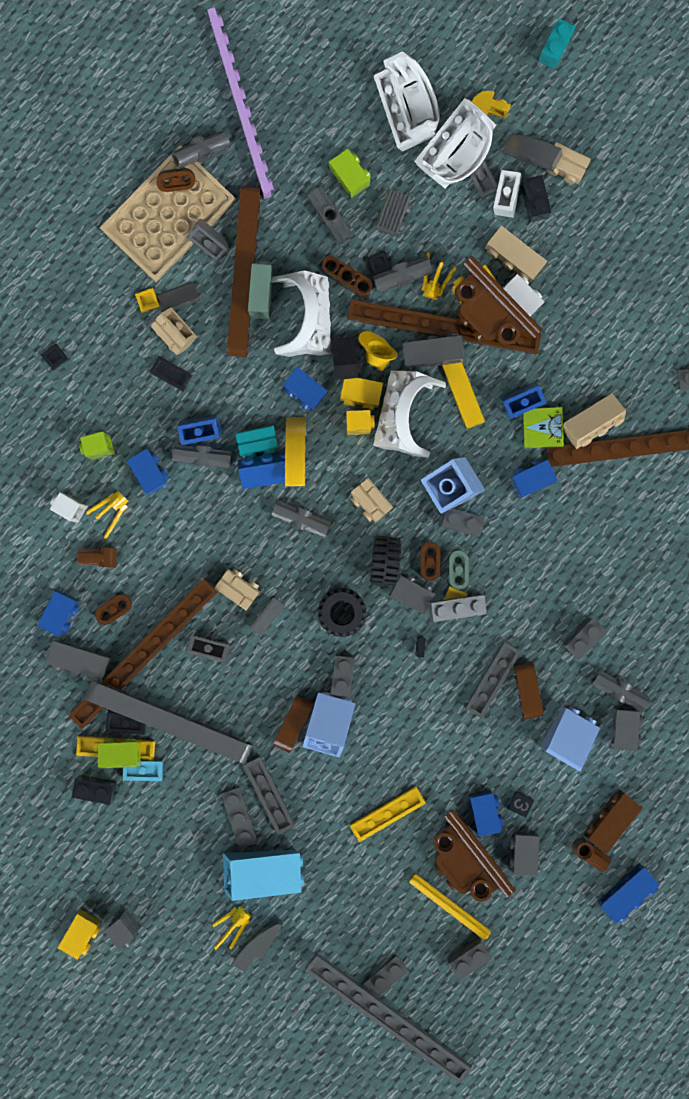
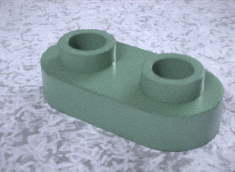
[449,551,469,589]

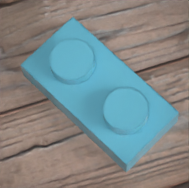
[123,760,163,781]

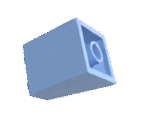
[421,457,485,513]
[303,692,356,758]
[540,706,600,771]

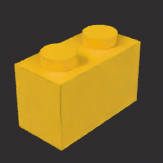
[340,378,383,410]
[346,410,375,435]
[58,909,101,960]

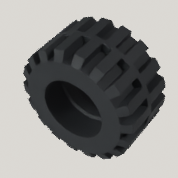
[370,536,402,587]
[318,588,367,637]

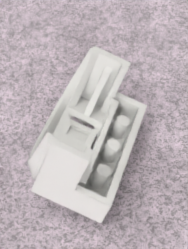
[373,51,440,151]
[414,98,497,189]
[271,270,332,357]
[373,371,446,458]

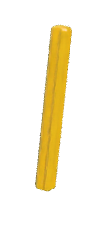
[409,874,491,940]

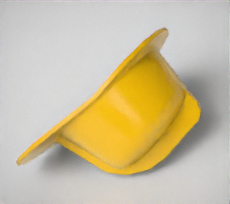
[358,331,397,371]

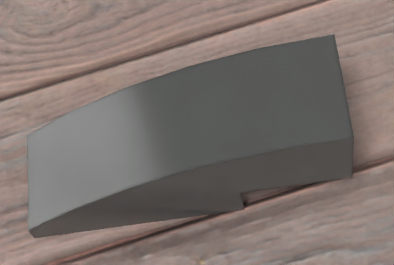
[503,134,562,172]
[232,919,283,973]

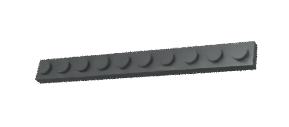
[305,953,471,1084]

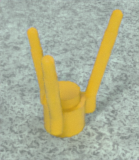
[421,252,457,300]
[86,490,128,539]
[212,906,251,949]

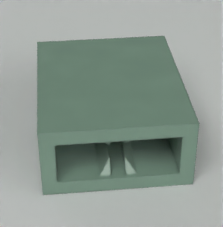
[248,261,273,320]

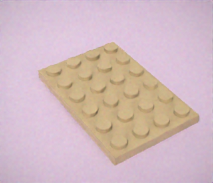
[100,145,236,283]

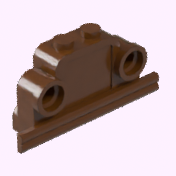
[455,256,543,345]
[434,809,516,902]

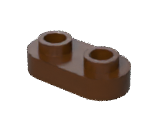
[156,168,195,192]
[420,542,440,581]
[95,595,132,625]

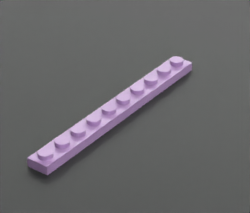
[207,7,274,199]

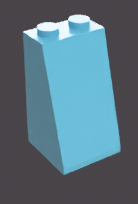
[223,850,304,901]

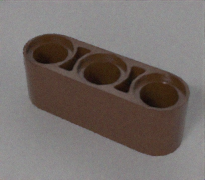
[322,256,372,298]
[513,661,543,720]
[273,695,314,753]

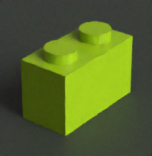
[329,149,371,198]
[79,431,115,460]
[98,739,141,768]

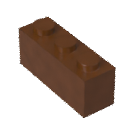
[585,790,642,854]

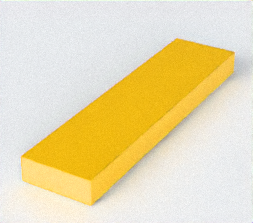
[442,363,485,429]
[76,735,155,761]
[349,786,426,842]

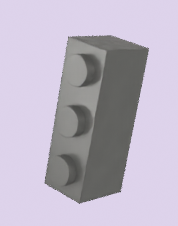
[403,333,465,369]
[46,640,112,681]

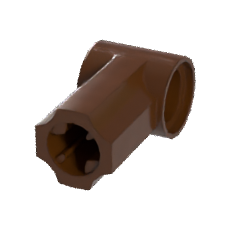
[77,548,117,568]
[572,838,612,873]

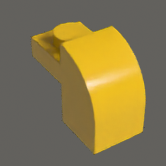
[471,91,511,118]

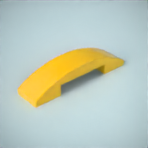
[285,417,306,486]

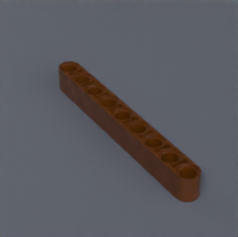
[227,186,261,358]

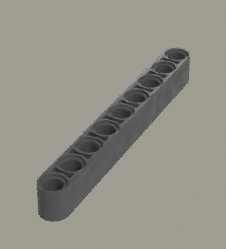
[84,680,253,764]

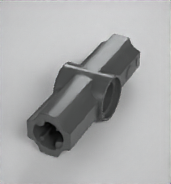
[171,131,230,168]
[307,187,353,245]
[373,256,433,293]
[172,445,232,468]
[271,500,331,538]
[590,669,650,712]

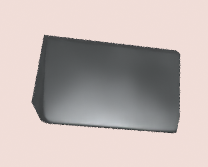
[187,218,230,262]
[158,282,200,312]
[250,597,285,635]

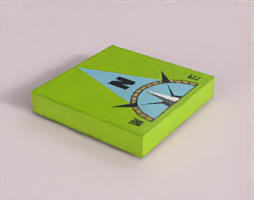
[523,407,564,448]

